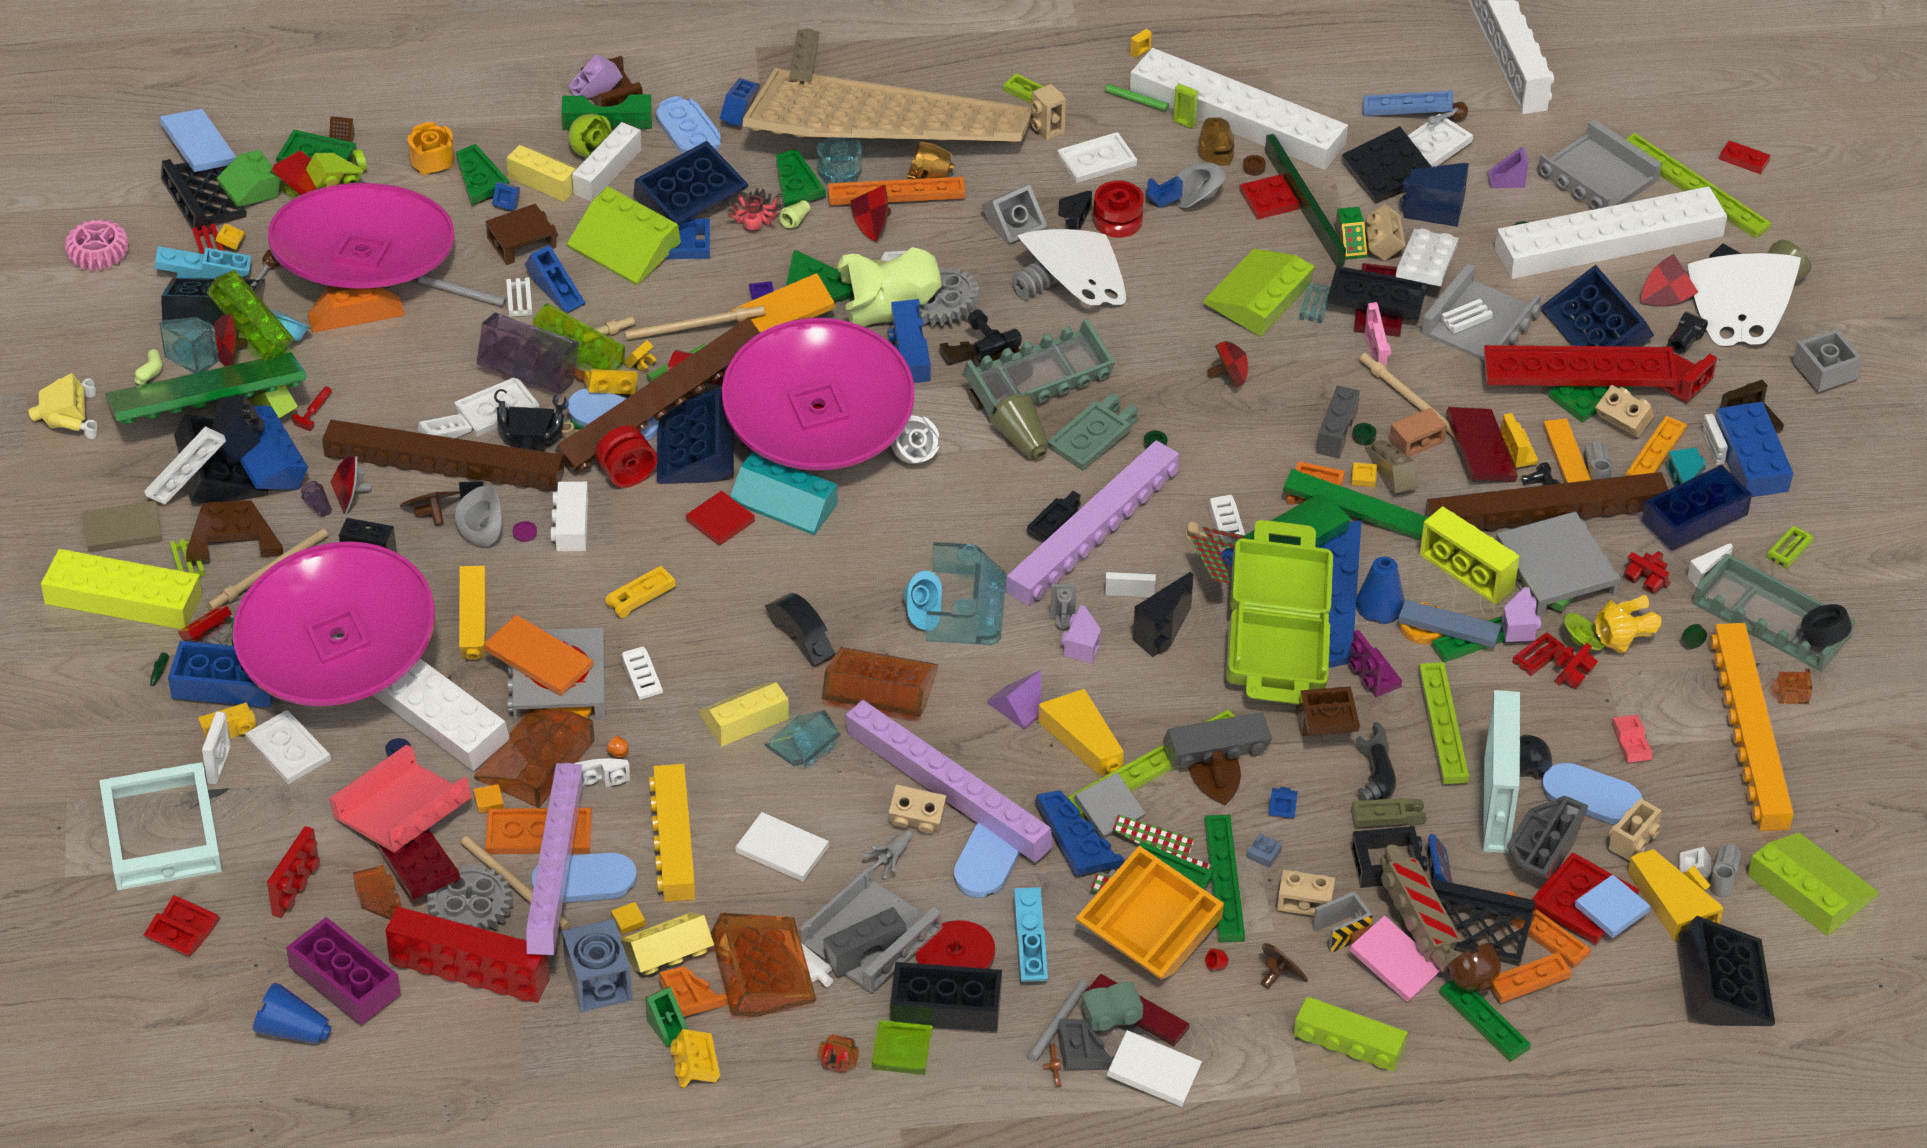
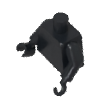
[494,389,569,452]

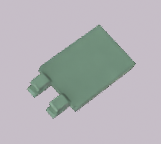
[1047,392,1138,471]

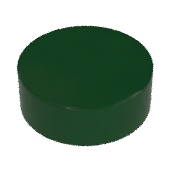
[1352,423,1377,446]
[1143,430,1168,449]
[1681,624,1707,649]

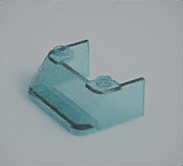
[926,542,1006,645]

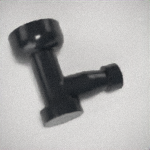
[1521,462,1561,485]

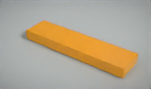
[1625,416,1687,476]
[1543,418,1591,483]

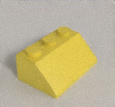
[507,145,577,202]
[698,682,789,747]
[621,912,714,975]

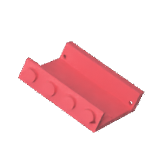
[329,744,472,853]

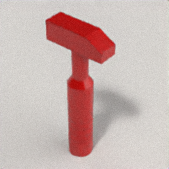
[292,386,332,432]

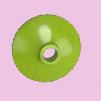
[1564,613,1605,650]

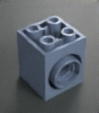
[562,919,632,1013]

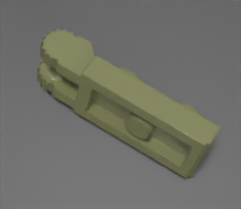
[1352,798,1427,828]

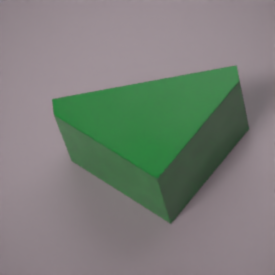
[645,986,688,1047]

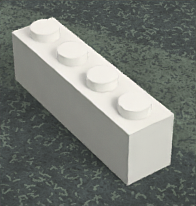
[572,122,642,202]

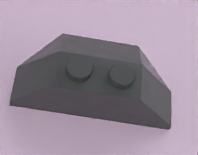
[1507,795,1588,878]

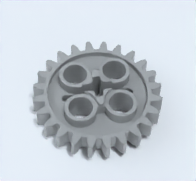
[919,267,980,326]
[427,863,513,930]

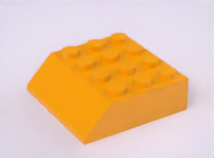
[1076,846,1224,979]

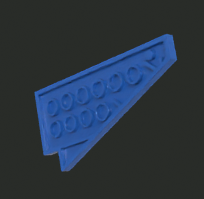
[1317,520,1362,668]

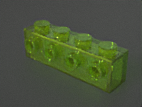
[206,270,294,361]
[533,302,625,370]

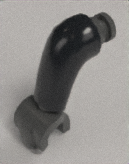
[1356,722,1396,801]

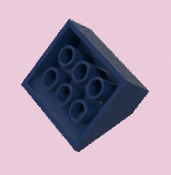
[633,141,749,225]
[1542,264,1654,347]
[657,388,734,484]

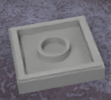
[1074,772,1146,839]

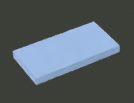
[160,109,236,172]

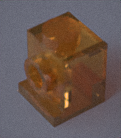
[1773,669,1813,704]

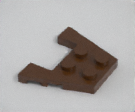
[186,500,283,561]

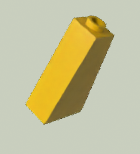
[459,566,488,660]
[1038,689,1124,776]
[1628,849,1724,941]

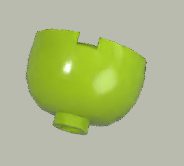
[569,114,612,158]

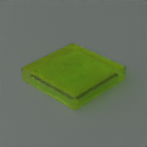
[872,1020,932,1075]

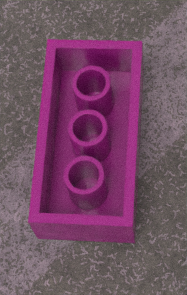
[286,917,401,1025]

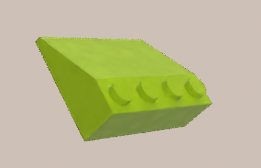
[567,186,681,286]
[1203,248,1315,337]
[1748,832,1879,936]

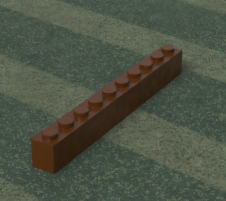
[555,317,760,474]
[322,419,564,492]
[1425,472,1670,531]

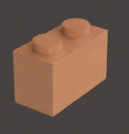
[1389,408,1447,457]

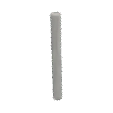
[418,275,506,307]
[1027,980,1089,1062]

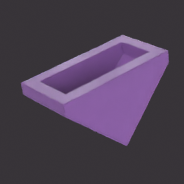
[1488,146,1528,188]
[987,670,1041,730]

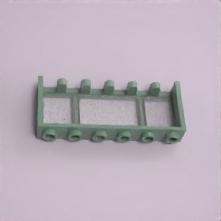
[962,318,1115,418]
[1693,554,1855,672]

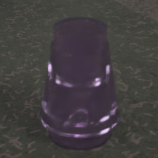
[301,481,332,517]

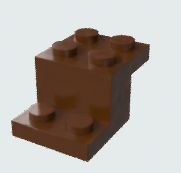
[1295,686,1360,736]

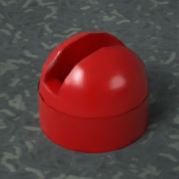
[1206,948,1229,970]

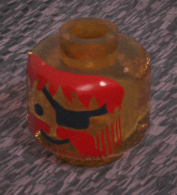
[818,1034,859,1072]

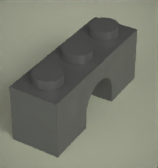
[1316,385,1360,459]
[823,907,907,976]

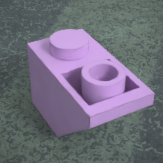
[568,54,623,99]
[1501,587,1541,642]
[1061,605,1101,664]

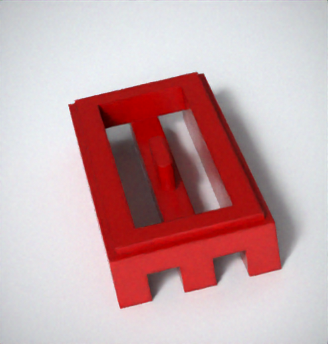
[192,223,224,254]
[1512,632,1565,676]

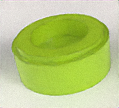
[352,149,367,171]

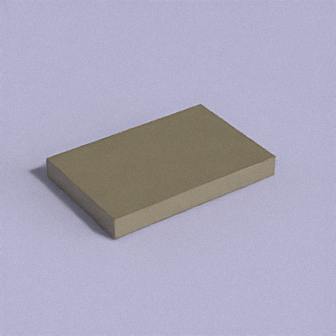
[83,501,162,552]

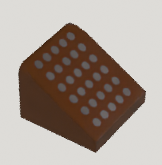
[329,116,355,142]

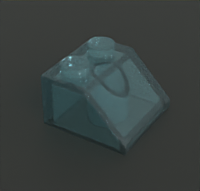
[159,317,219,373]
[765,710,841,766]

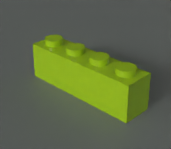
[1294,996,1408,1072]

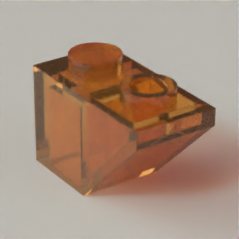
[353,865,402,920]

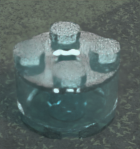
[817,137,862,185]

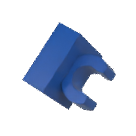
[492,181,520,210]
[1269,787,1298,818]

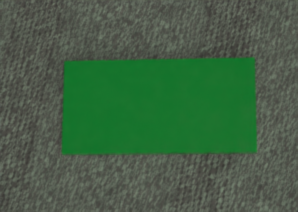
[105,352,307,424]

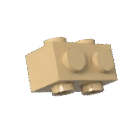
[1030,84,1066,140]
[1365,204,1405,261]
[1595,385,1654,439]
[889,785,946,833]
[1608,798,1662,861]
[1277,870,1335,916]

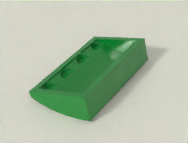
[1243,494,1351,548]

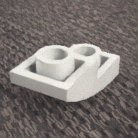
[574,758,630,787]

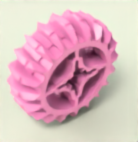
[65,218,128,272]

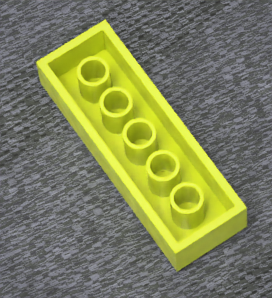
[41,549,203,629]

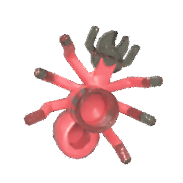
[727,188,783,231]

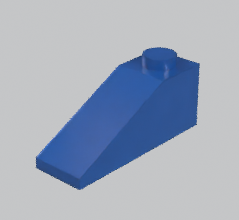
[719,78,760,126]
[525,245,585,314]

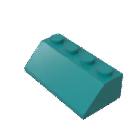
[730,452,838,535]

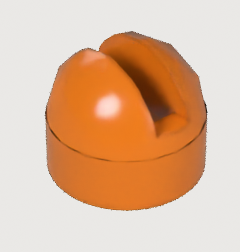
[607,735,629,758]

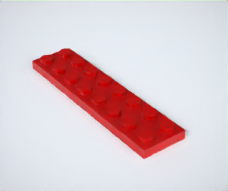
[1483,345,1677,387]

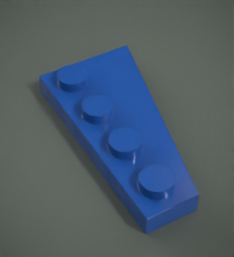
[1035,790,1125,876]

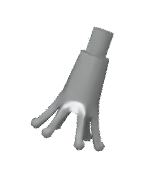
[862,830,913,880]

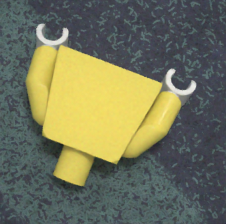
[29,373,98,439]

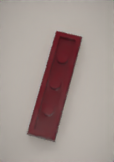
[1086,974,1189,1046]

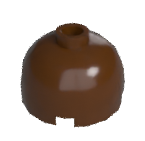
[1446,943,1501,993]

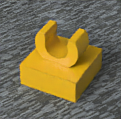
[624,340,656,372]

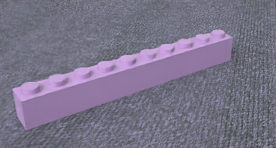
[1006,440,1180,606]
[845,700,1053,863]
[526,763,583,955]

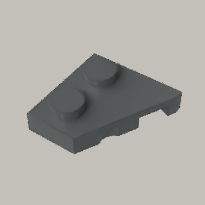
[1058,1019,1115,1069]

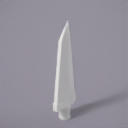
[773,929,833,987]

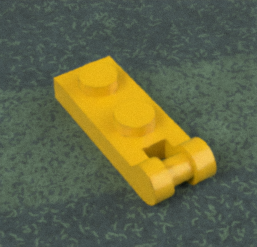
[605,566,676,618]

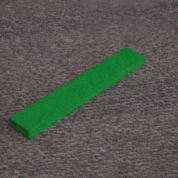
[1283,469,1429,540]
[1204,814,1245,943]

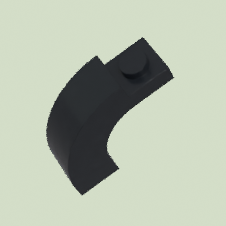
[765,593,836,666]

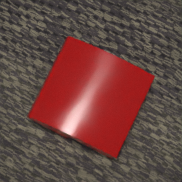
[143,895,220,957]

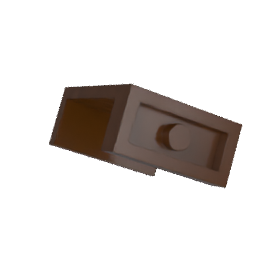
[581,56,643,107]
[485,203,558,265]

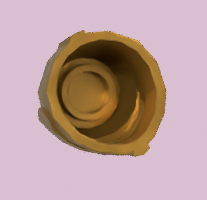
[1199,118,1234,165]
[907,141,954,179]

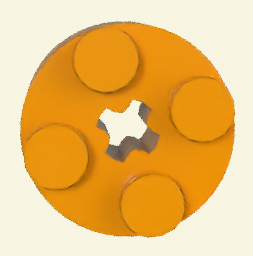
[407,122,455,175]

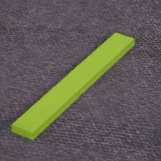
[1626,133,1771,239]
[1067,709,1236,818]

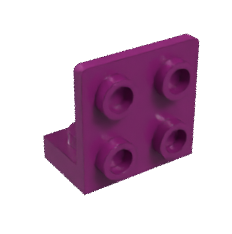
[1349,630,1402,697]

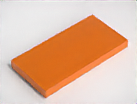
[483,615,594,696]
[485,808,592,854]

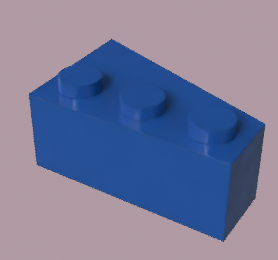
[887,299,931,383]

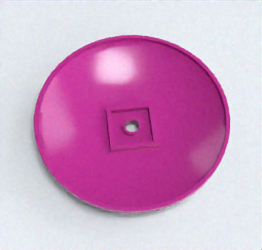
[268,183,454,288]
[722,318,915,470]
[233,542,435,706]

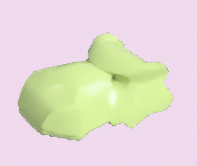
[837,247,942,327]

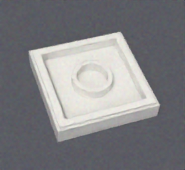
[202,711,231,784]

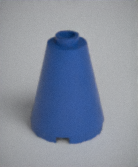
[1356,556,1405,624]
[253,983,332,1044]

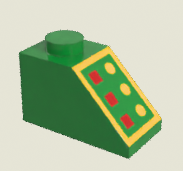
[1335,207,1367,260]

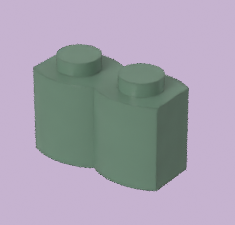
[1081,982,1143,1031]

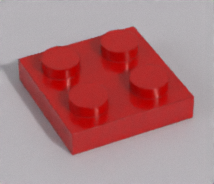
[1240,174,1299,220]

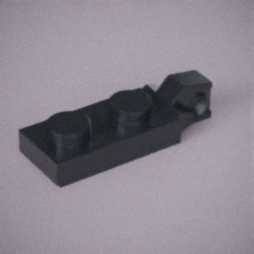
[1027,491,1081,542]

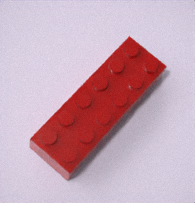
[385,906,550,1003]

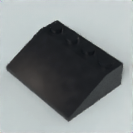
[161,278,265,328]
[174,414,269,503]
[1678,916,1775,1026]

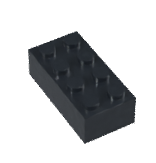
[890,962,1002,1032]

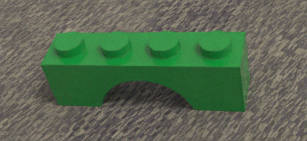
[561,94,652,130]

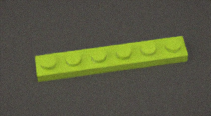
[1419,662,1469,784]

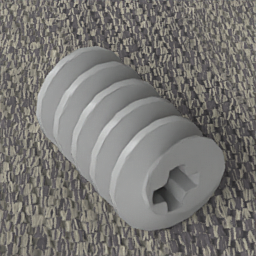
[1012,260,1058,300]

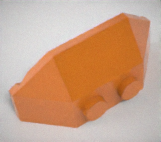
[308,286,405,333]

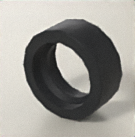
[1801,604,1852,647]

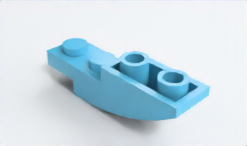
[154,246,251,279]
[1014,887,1048,982]

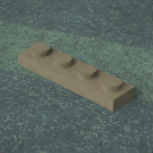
[789,28,819,82]

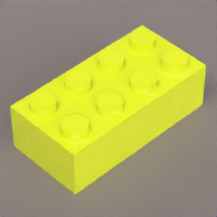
[1420,506,1520,605]

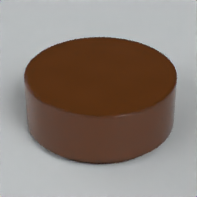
[1243,155,1266,176]

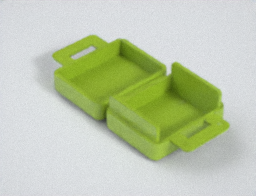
[1226,520,1333,705]

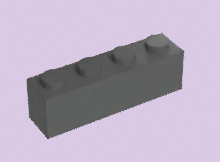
[1163,712,1272,768]

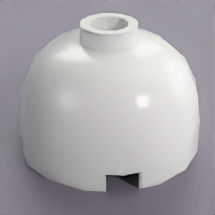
[891,415,939,464]

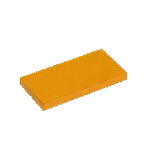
[732,273,836,333]

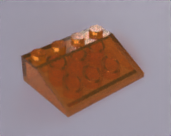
[822,647,938,718]
[474,709,595,808]
[711,913,816,1017]

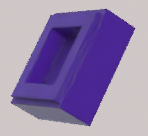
[749,281,774,300]

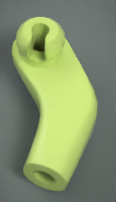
[134,349,163,385]

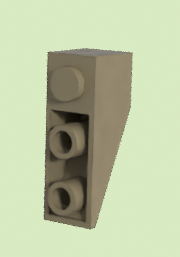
[1365,440,1418,493]

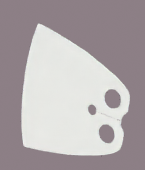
[1017,229,1126,305]
[1688,253,1801,346]

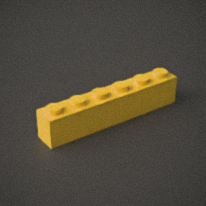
[649,764,695,902]

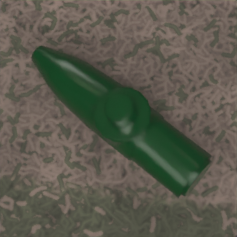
[150,652,169,686]

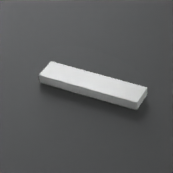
[145,426,226,505]

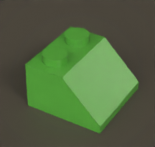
[217,150,280,207]

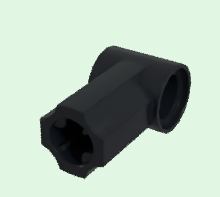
[1667,311,1708,354]

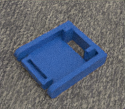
[665,219,710,259]

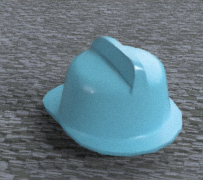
[269,309,311,344]
[903,571,942,630]

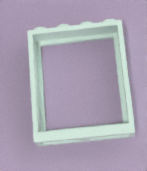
[1483,690,1520,853]
[99,762,222,891]

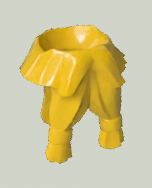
[1594,595,1662,653]

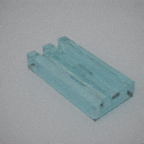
[1299,283,1330,324]

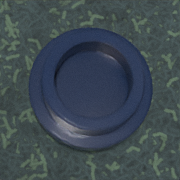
[385,738,411,757]

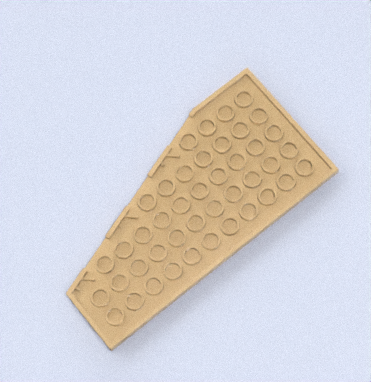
[743,68,1032,142]

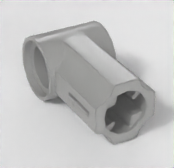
[1585,441,1613,480]
[1710,844,1742,897]

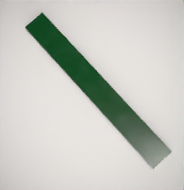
[1265,134,1346,267]

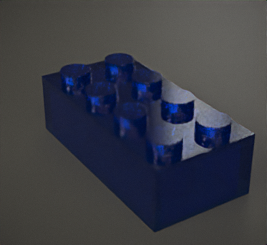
[1642,465,1752,551]

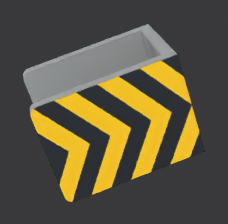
[1313,891,1373,952]

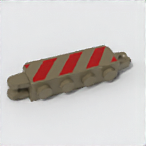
[1380,844,1460,973]

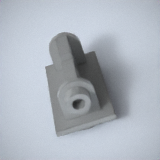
[1050,583,1076,630]

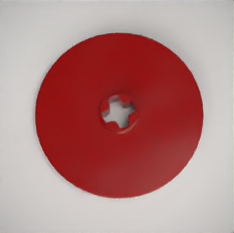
[916,920,996,969]

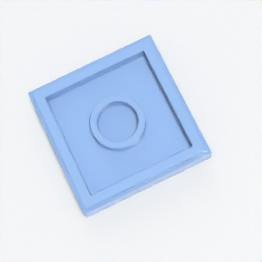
[1575,875,1651,938]

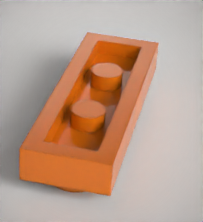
[1491,952,1572,1003]

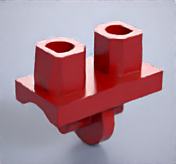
[1624,551,1671,594]
[1554,642,1598,689]

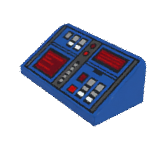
[1427,834,1452,883]

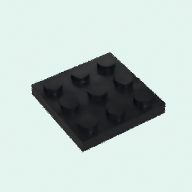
[1342,126,1432,204]

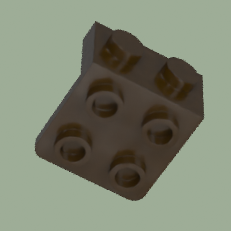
[1720,380,1784,433]

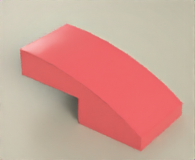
[1613,714,1652,763]

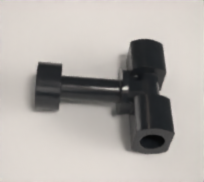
[967,309,1022,360]

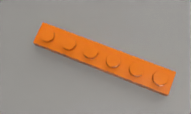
[828,177,965,205]

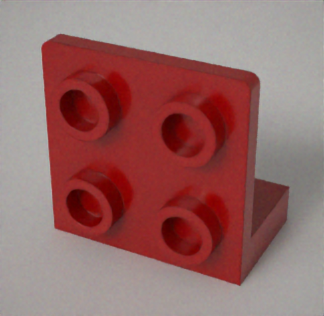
[1659,353,1717,403]

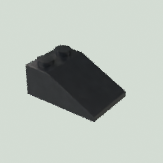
[1133,572,1194,657]

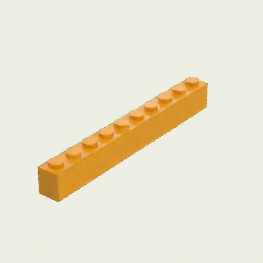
[1710,623,1794,832]

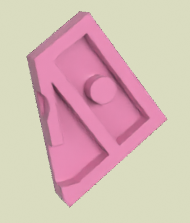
[1364,302,1391,367]

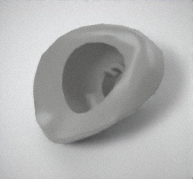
[1175,162,1226,208]
[455,485,502,547]

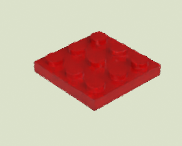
[1532,852,1639,944]

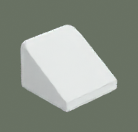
[1679,847,1711,877]

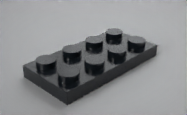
[1327,266,1427,320]

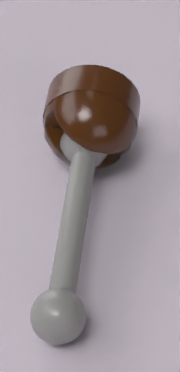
[1428,102,1468,125]
[248,249,280,291]

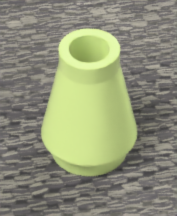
[779,200,811,228]

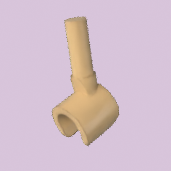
[562,422,579,439]
[1186,522,1220,542]

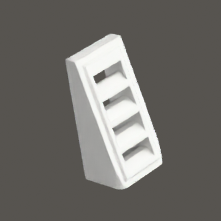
[417,414,472,438]
[1209,495,1245,543]
[1687,543,1733,587]
[621,646,663,700]

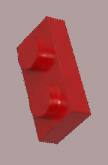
[1719,140,1770,175]
[178,606,232,641]

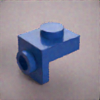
[1146,176,1183,208]

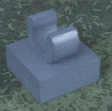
[1247,833,1282,868]

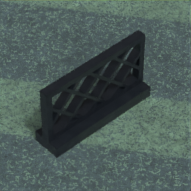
[161,159,247,230]
[1431,879,1536,963]

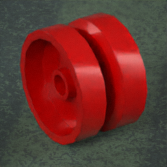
[1093,180,1144,238]
[595,425,657,488]

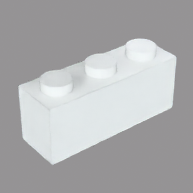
[551,481,588,551]

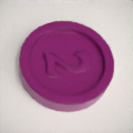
[512,521,537,542]

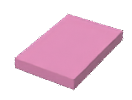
[1349,915,1442,1003]

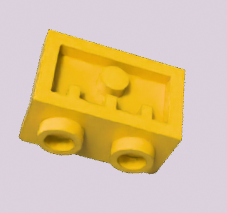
[584,369,638,394]
[1501,413,1538,468]
[198,702,256,739]
[671,1029,720,1088]

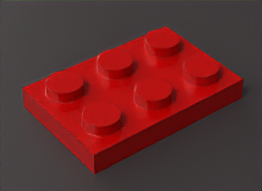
[267,826,320,918]

